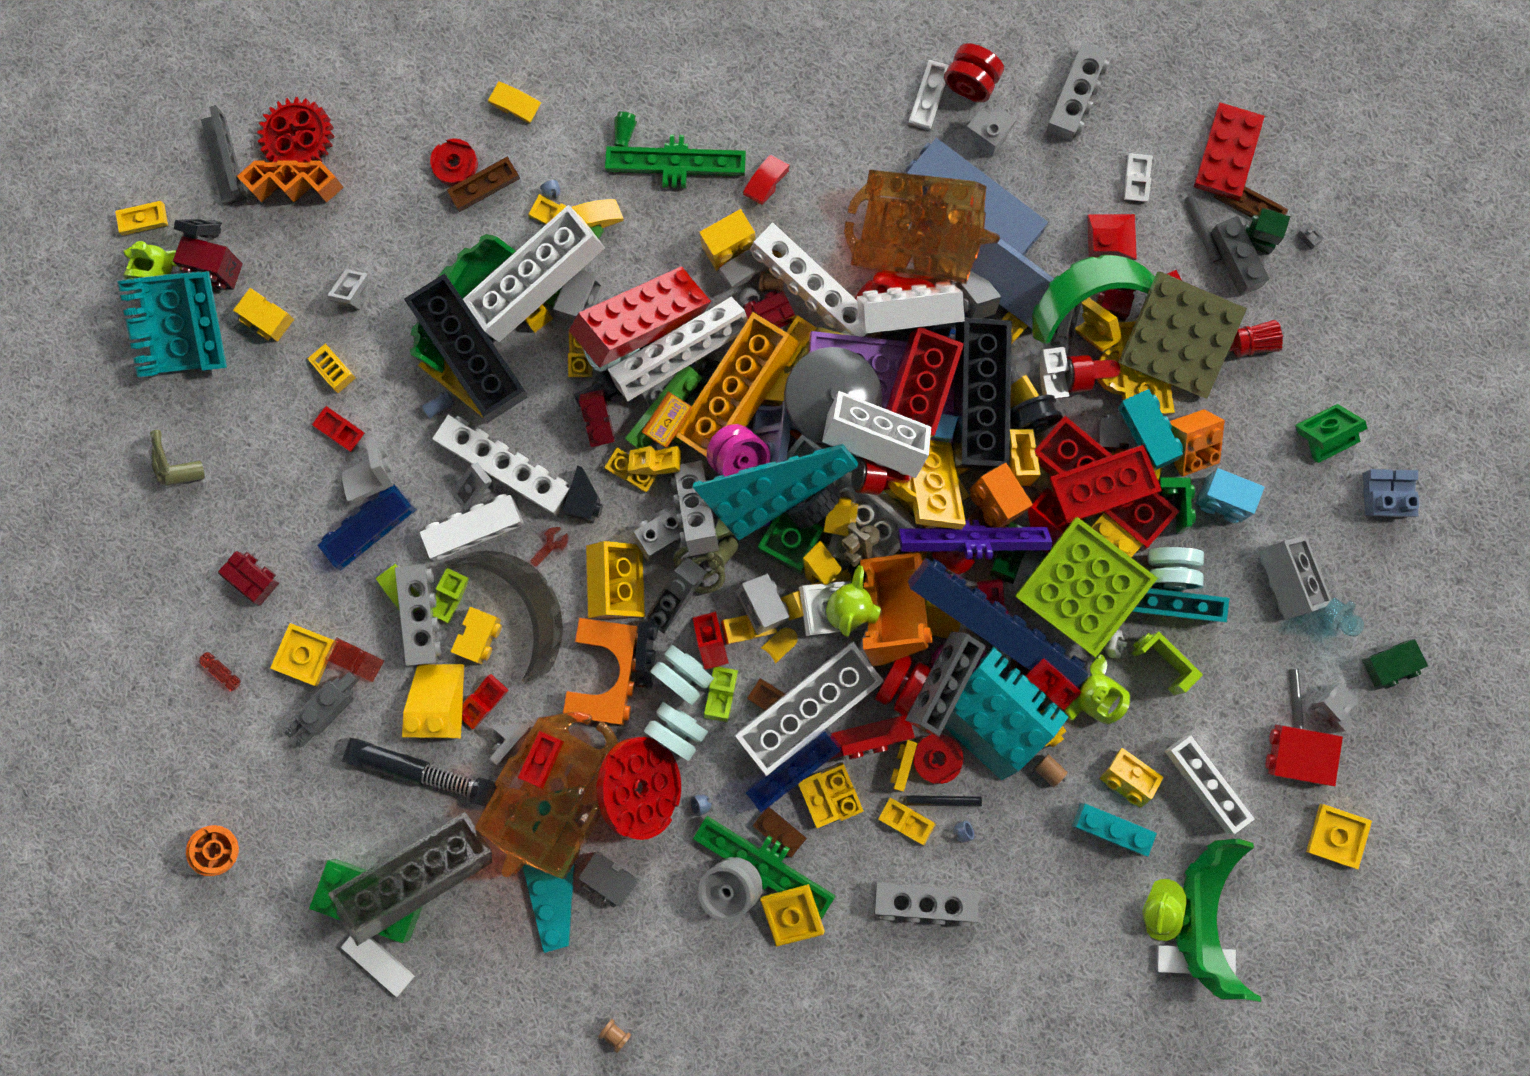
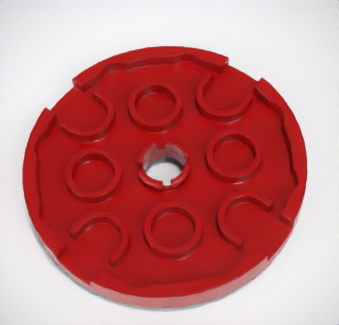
[596,737,681,840]

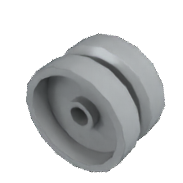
[698,857,762,922]

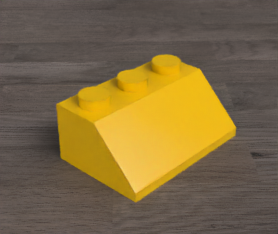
[586,541,645,619]

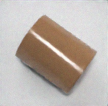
[1034,754,1068,787]

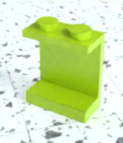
[1132,631,1203,696]

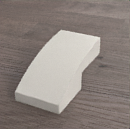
[1124,153,1153,202]
[1040,347,1069,399]

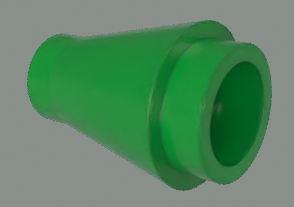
[614,111,637,147]

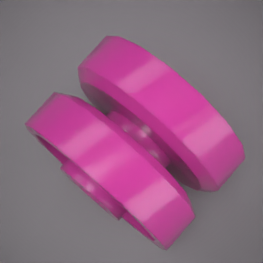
[707,424,771,477]

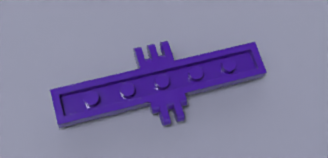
[898,520,1052,559]

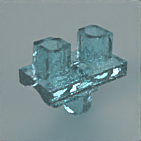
[1322,597,1364,637]

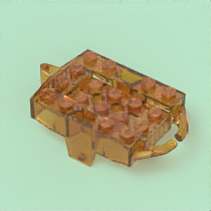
[844,170,1000,284]
[474,712,618,879]

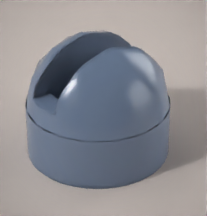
[540,180,561,200]
[690,794,712,816]
[953,821,974,843]

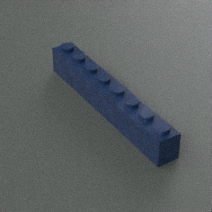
[908,558,1089,688]

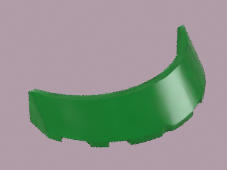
[410,234,516,373]
[1032,255,1155,344]
[1175,839,1261,1002]

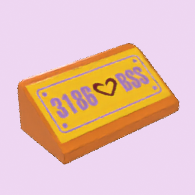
[642,391,692,448]

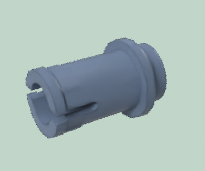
[422,391,455,418]

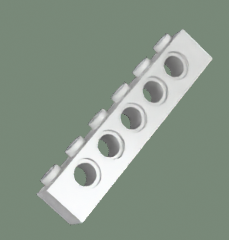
[750,222,867,337]
[608,297,748,401]
[432,415,570,517]

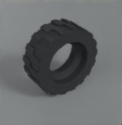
[786,483,841,529]

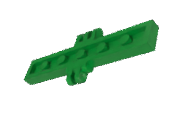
[605,134,746,188]
[693,816,836,919]

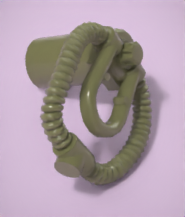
[150,429,205,486]
[673,536,738,594]

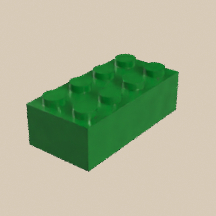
[309,859,428,943]

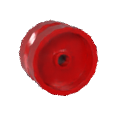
[944,43,1004,102]
[874,656,931,716]

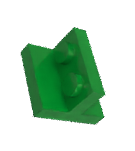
[1295,404,1368,463]

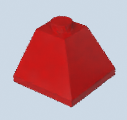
[1087,214,1137,260]
[1028,487,1084,553]

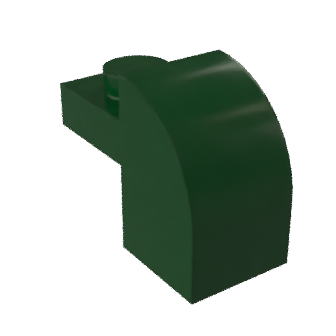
[990,522,1026,584]

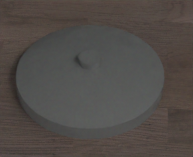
[784,347,882,446]

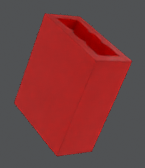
[1265,724,1343,787]

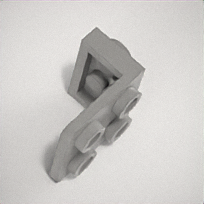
[342,436,393,504]

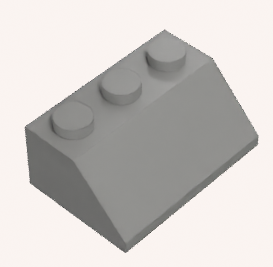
[1259,536,1333,620]

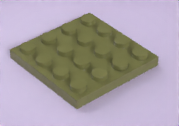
[1118,272,1247,399]

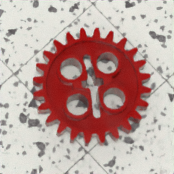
[257,97,335,163]

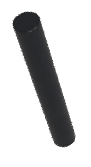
[906,795,982,806]

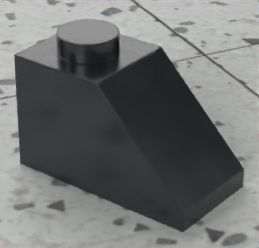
[563,465,603,523]

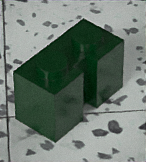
[1244,208,1291,254]
[1362,639,1428,689]

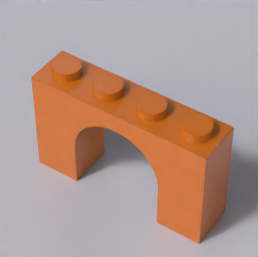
[562,618,638,725]

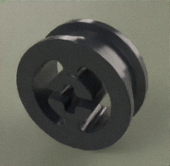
[1010,394,1063,435]

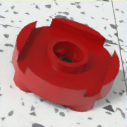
[430,138,478,186]
[913,734,963,784]

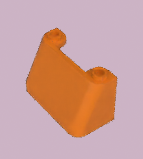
[860,551,932,666]

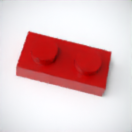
[518,731,564,789]

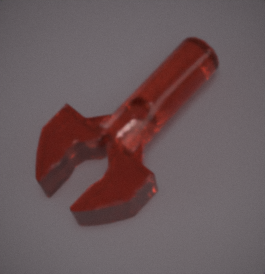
[530,527,569,567]

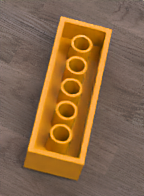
[675,312,800,457]

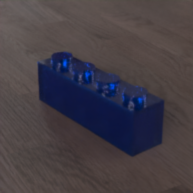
[317,484,417,570]
[746,728,841,813]

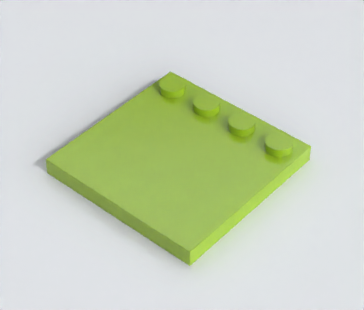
[1015,517,1158,658]

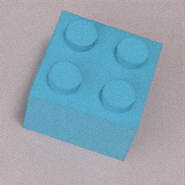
[1195,468,1265,523]

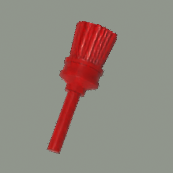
[1228,320,1283,358]

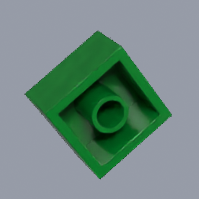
[758,512,824,575]

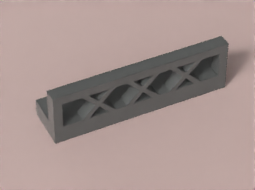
[201,105,247,205]

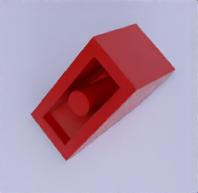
[692,611,729,670]

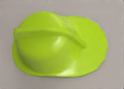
[1142,879,1186,941]

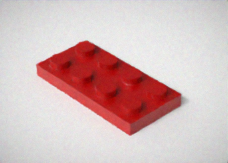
[1193,102,1265,201]
[1049,445,1162,525]

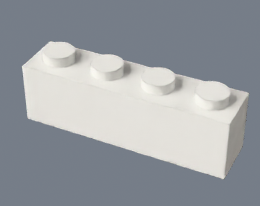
[420,494,524,562]
[1164,735,1254,834]

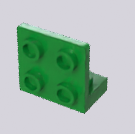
[1158,477,1196,534]

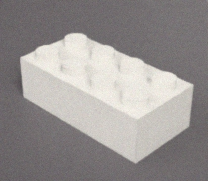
[857,281,965,333]
[822,391,931,478]

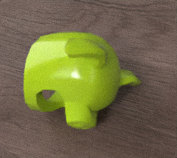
[123,241,177,279]
[826,565,881,637]
[1066,654,1130,725]

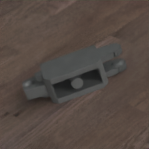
[285,672,359,748]

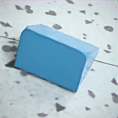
[931,414,958,443]

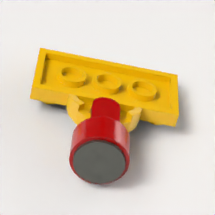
[1065,321,1175,415]
[851,440,966,530]

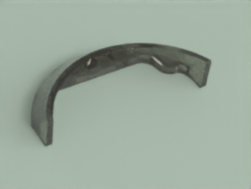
[445,551,563,686]

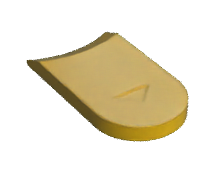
[761,628,798,664]

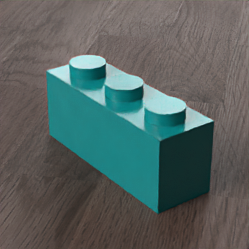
[1118,389,1183,471]
[1071,803,1157,857]

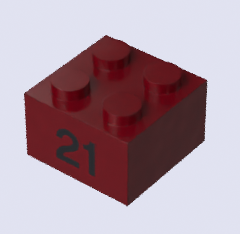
[173,236,243,290]

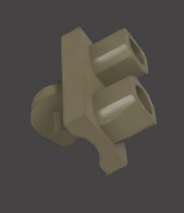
[842,522,880,567]

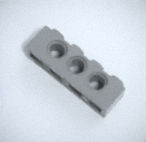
[1046,41,1110,142]
[671,460,719,556]
[395,564,442,666]
[874,882,979,926]

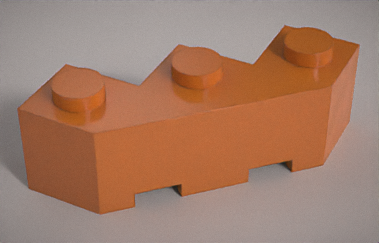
[237,161,344,203]

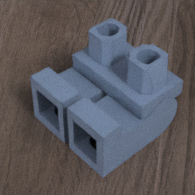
[1363,469,1419,517]

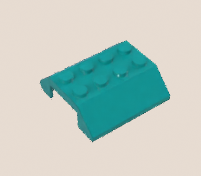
[117,272,227,377]
[945,647,1068,780]

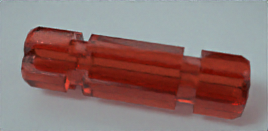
[199,652,241,691]

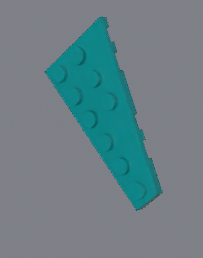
[692,444,858,540]
[508,785,580,953]

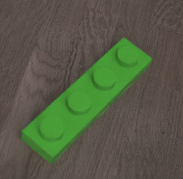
[625,366,702,449]

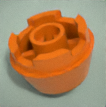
[186,825,239,876]

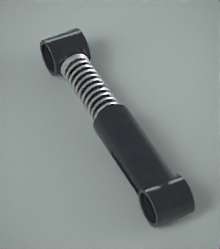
[342,737,501,808]

